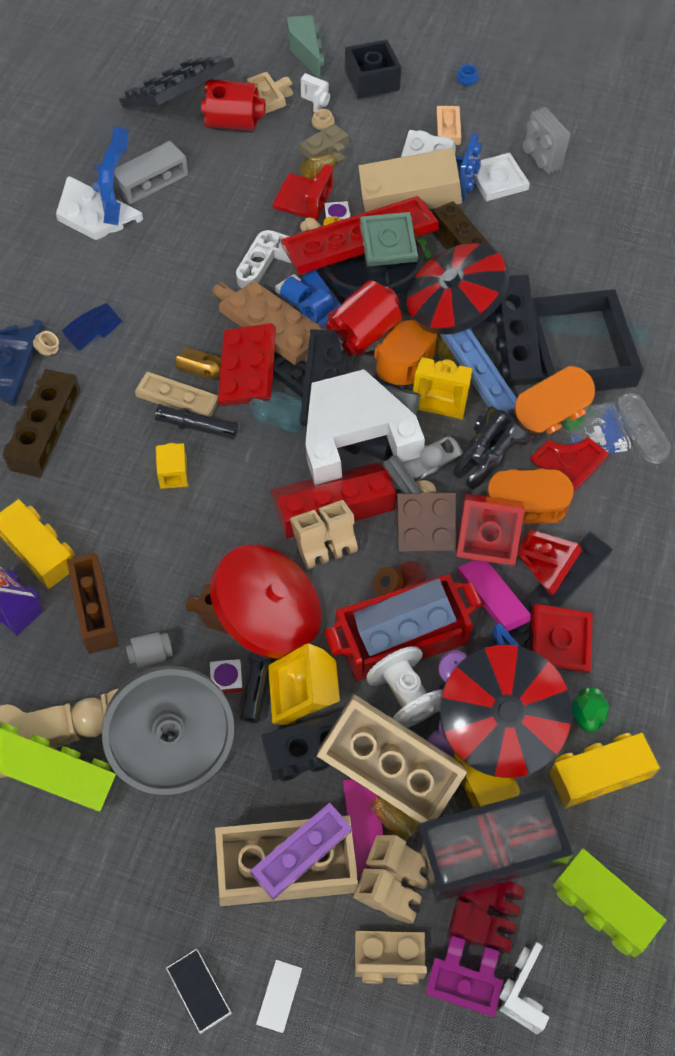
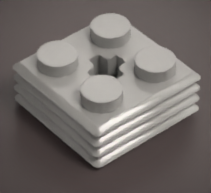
[523,106,571,175]

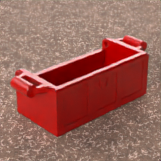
[324,574,483,682]

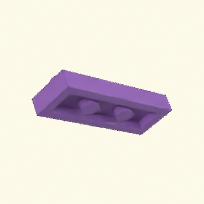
[250,803,352,900]

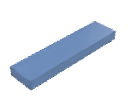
[440,329,517,415]

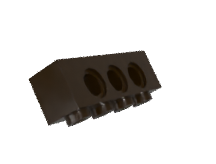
[432,201,508,267]
[3,369,81,478]

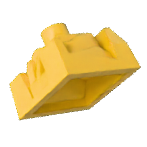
[413,357,472,420]
[269,643,340,726]

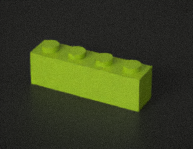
[0,722,116,812]

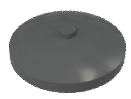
[102,666,234,795]

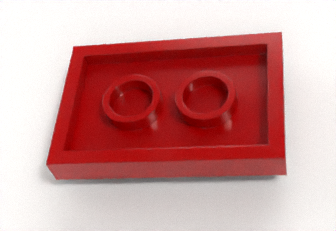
[218,323,276,406]

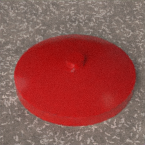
[210,545,321,658]

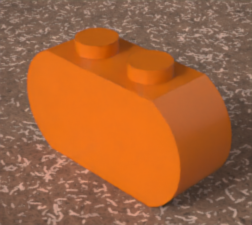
[374,320,438,385]
[514,366,595,435]
[486,468,574,524]

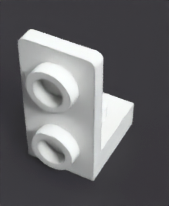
[499,942,549,1034]

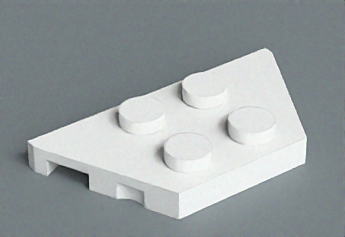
[56,176,143,240]

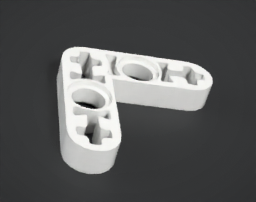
[236,230,292,288]

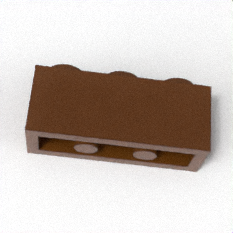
[67,553,119,654]

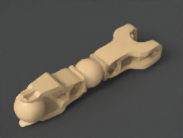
[0,689,118,778]

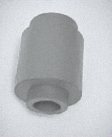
[125,632,173,669]

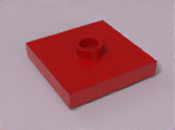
[530,604,593,674]

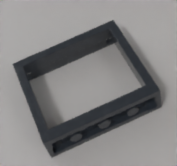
[532,289,644,391]

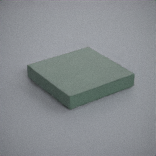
[360,212,418,267]

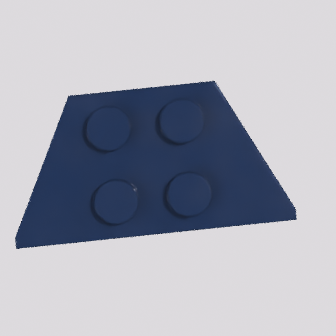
[0,320,44,406]

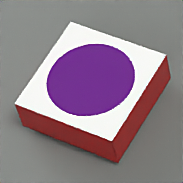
[324,201,350,220]
[210,659,243,693]

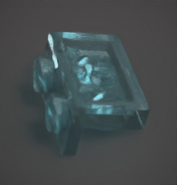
[250,390,305,434]

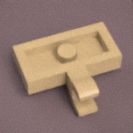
[247,72,293,114]

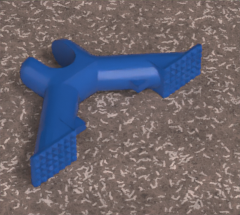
[92,126,129,226]

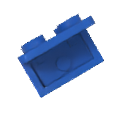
[455,133,482,202]

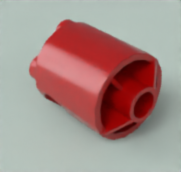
[201,79,266,131]
[325,280,402,356]

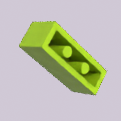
[553,849,667,958]

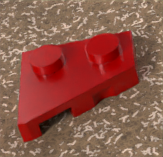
[517,530,582,595]

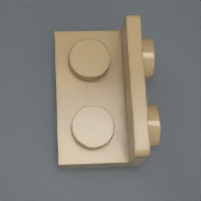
[355,931,427,985]

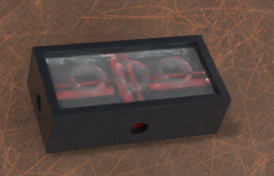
[415,788,574,902]

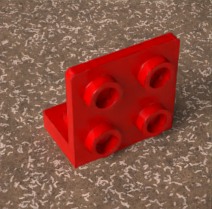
[273,164,333,220]

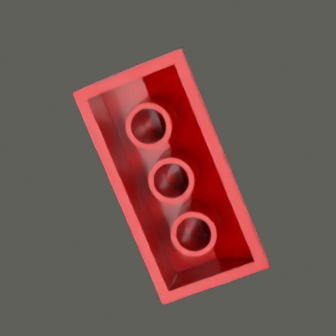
[270,462,396,539]

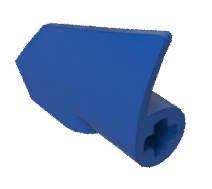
[280,270,341,330]

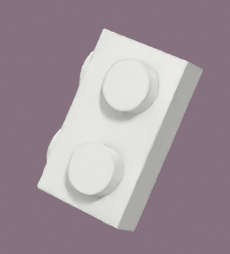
[401,130,456,157]

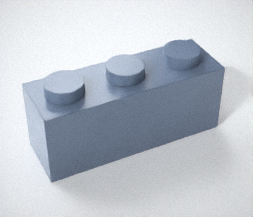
[354,578,457,656]

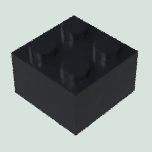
[345,39,402,98]

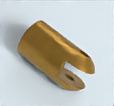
[175,347,221,380]

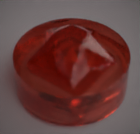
[397,561,426,589]

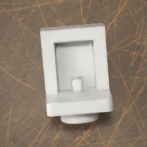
[301,74,330,112]

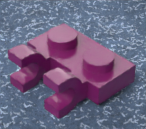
[425,936,503,1018]

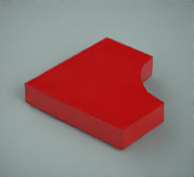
[530,437,609,492]

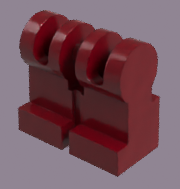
[446,881,525,953]

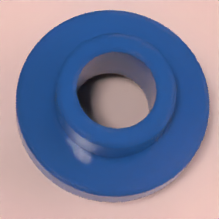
[456,64,479,86]

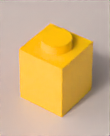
[156,443,188,489]

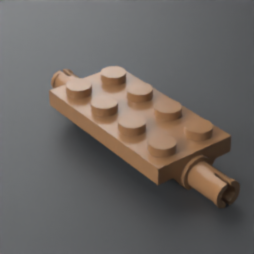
[212,281,325,365]

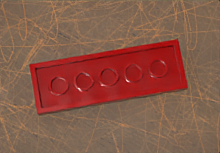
[281,196,438,274]

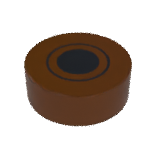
[373,567,403,595]

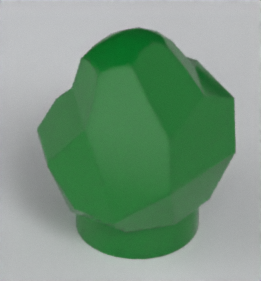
[571,688,609,733]

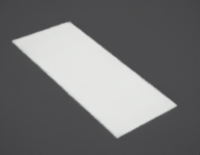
[256,960,302,1033]

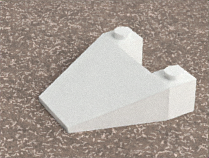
[305,370,425,485]

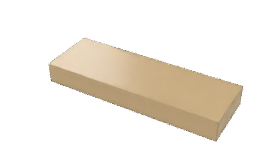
[135,372,219,417]

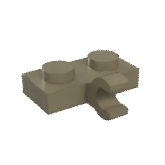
[299,124,349,163]

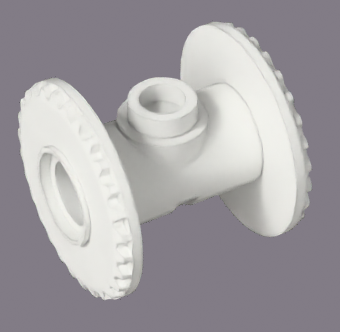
[366,646,442,728]

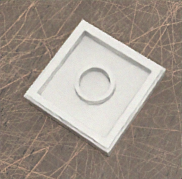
[473,153,530,201]

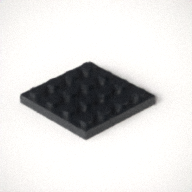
[119,55,235,108]

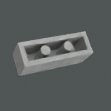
[113,141,188,205]

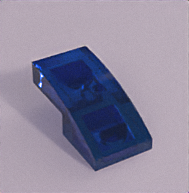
[62,303,122,351]

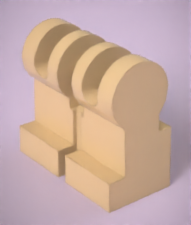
[290,500,358,570]
[353,835,428,924]

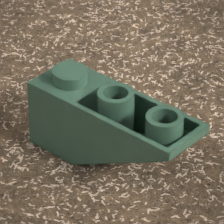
[287,15,324,77]

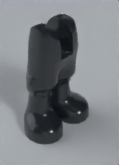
[453,406,533,490]

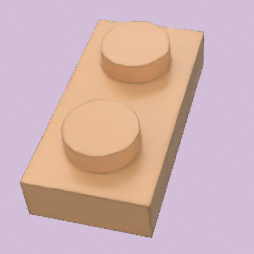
[436,106,461,145]

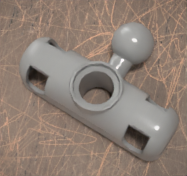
[389,436,464,490]

